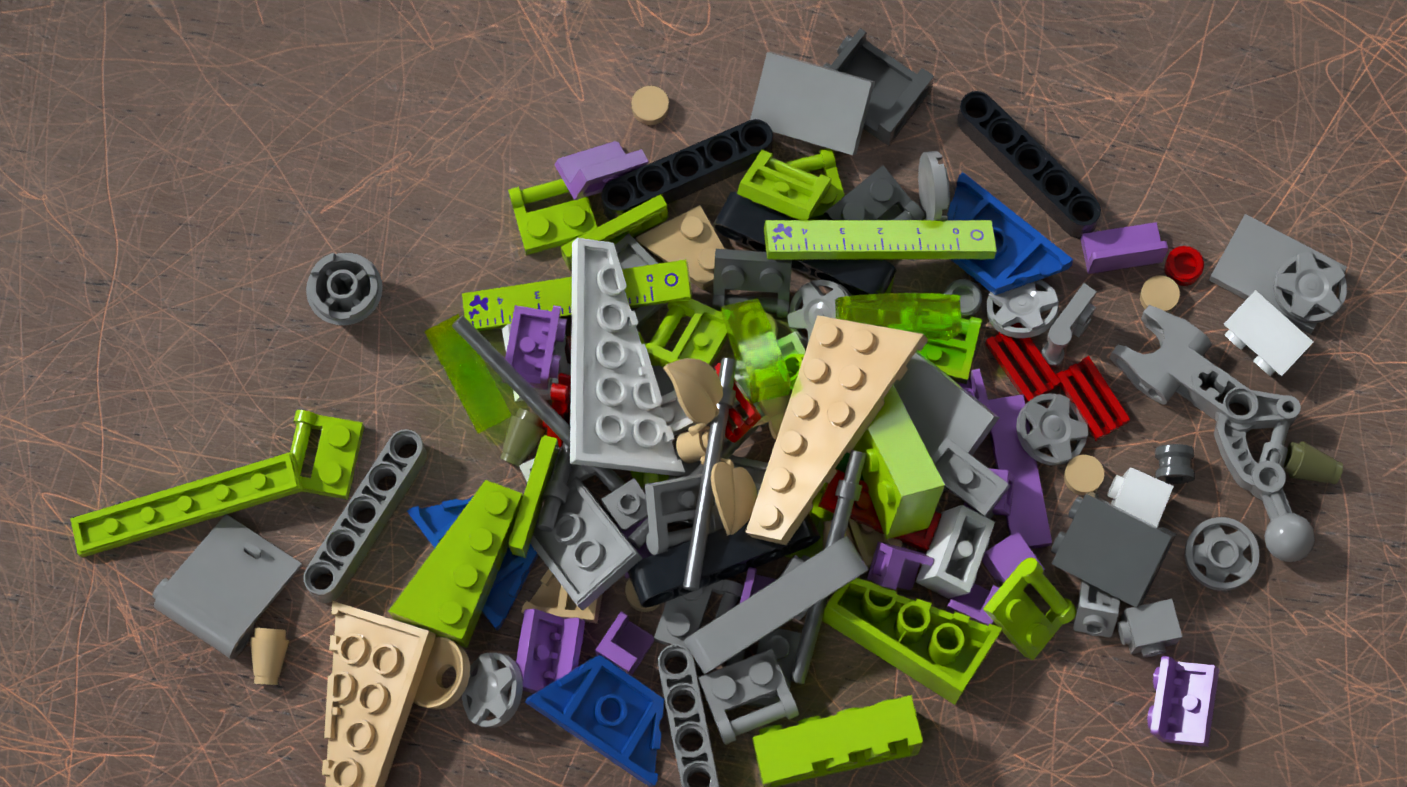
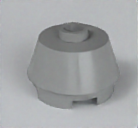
[306,253,383,325]

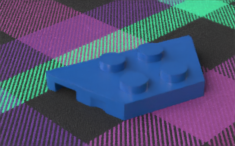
[947,172,1073,295]
[407,496,538,631]
[525,655,664,787]

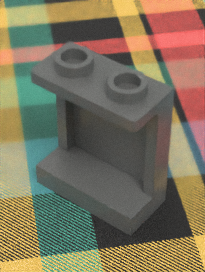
[823,28,934,146]
[1051,492,1177,608]

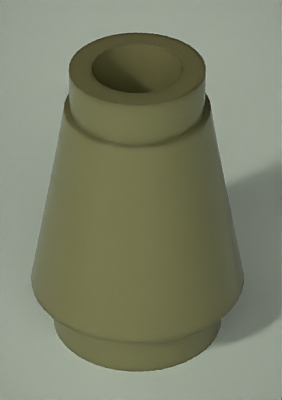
[500,408,546,468]
[1283,441,1343,485]

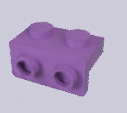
[502,305,567,390]
[516,609,585,693]
[1147,656,1219,747]

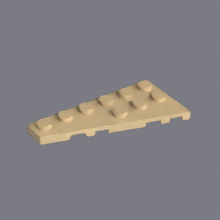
[746,315,928,545]
[322,601,436,787]

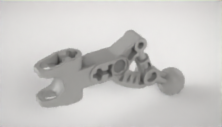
[1110,305,1315,562]

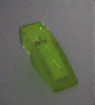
[835,293,962,341]
[721,298,791,403]
[423,314,511,434]

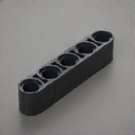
[957,91,1101,239]
[601,119,773,221]
[713,191,897,305]
[627,512,820,608]

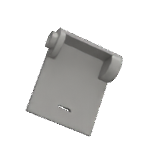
[152,514,302,659]

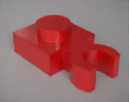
[543,373,571,447]

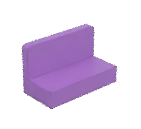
[555,141,649,200]
[1081,222,1168,274]

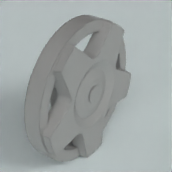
[1273,252,1347,323]
[987,279,1059,338]
[787,280,858,348]
[1016,394,1088,465]
[1185,517,1260,591]
[462,652,523,728]

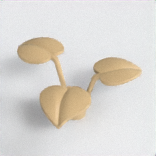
[663,358,792,535]

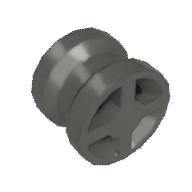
[1155,444,1195,484]

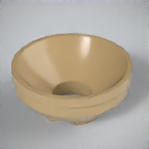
[413,636,470,710]

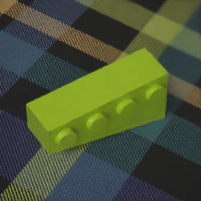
[853,385,945,539]
[388,480,523,648]
[822,578,1003,705]
[753,695,923,787]

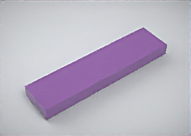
[988,395,1052,549]

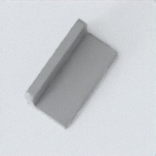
[931,437,1010,519]

